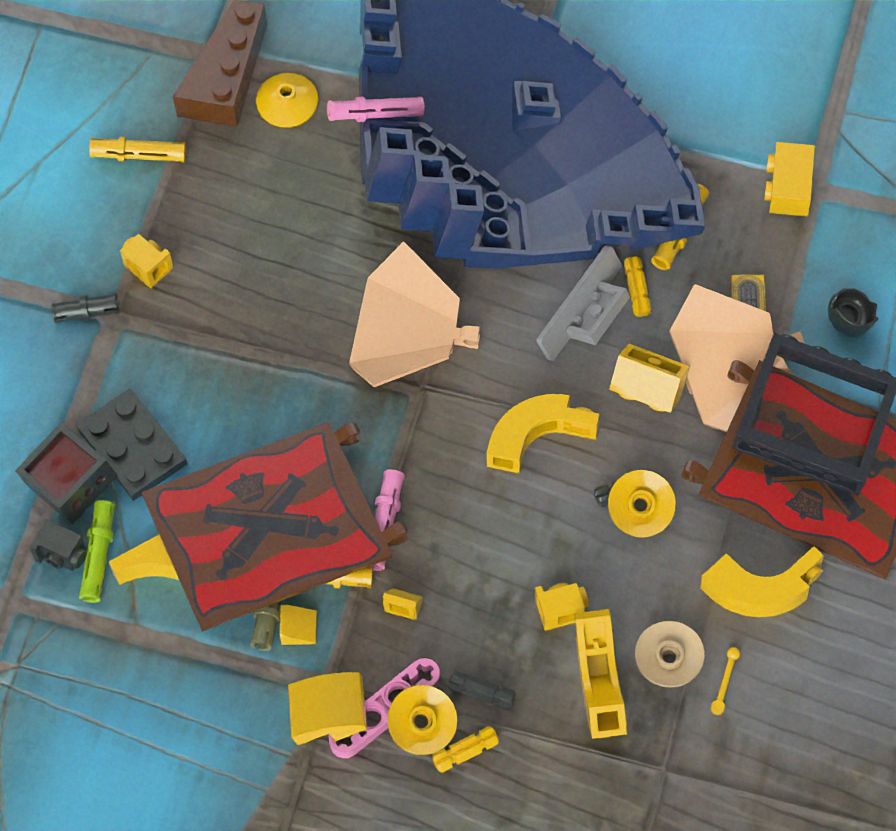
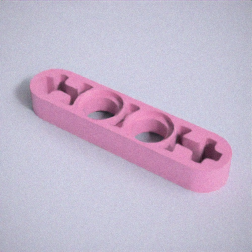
[329,658,440,758]

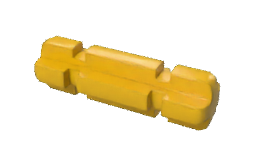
[624,256,651,317]
[432,726,499,772]

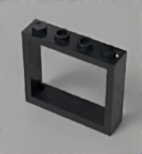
[731,333,896,495]

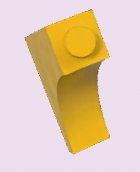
[109,535,179,585]

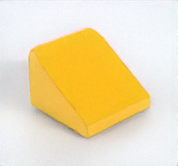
[383,588,423,620]
[280,605,317,645]

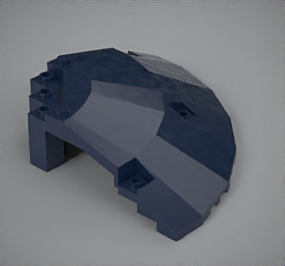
[359,0,705,269]

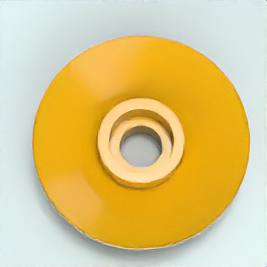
[256,73,318,128]
[608,470,676,538]
[387,685,457,755]

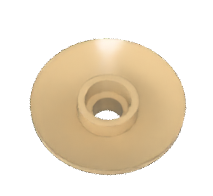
[635,621,705,688]

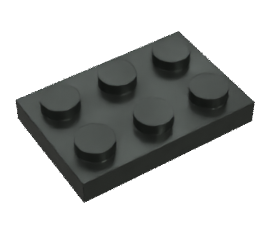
[76,388,188,501]

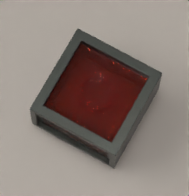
[15,422,118,524]

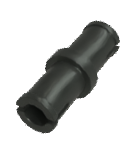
[51,293,120,324]

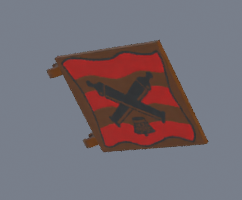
[682,360,896,580]
[141,422,408,632]

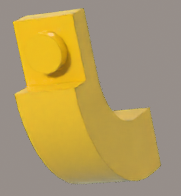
[487,394,600,473]
[700,546,824,617]
[574,609,627,739]

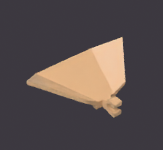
[349,241,480,387]
[669,284,805,432]

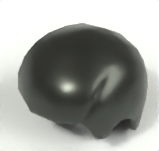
[828,288,879,336]

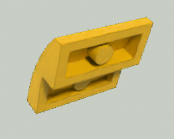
[288,672,367,745]

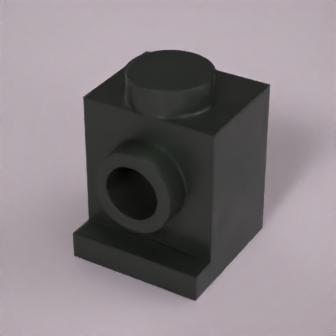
[29,519,87,571]

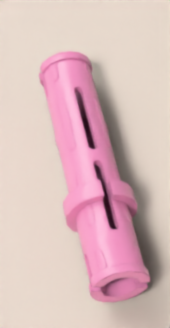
[327,96,424,122]
[372,469,405,571]

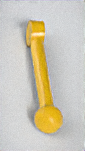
[711,647,740,715]

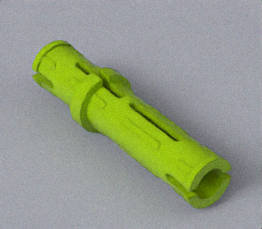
[79,500,116,603]

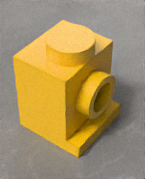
[120,234,174,289]
[535,583,589,631]

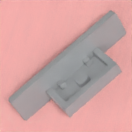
[537,245,630,361]

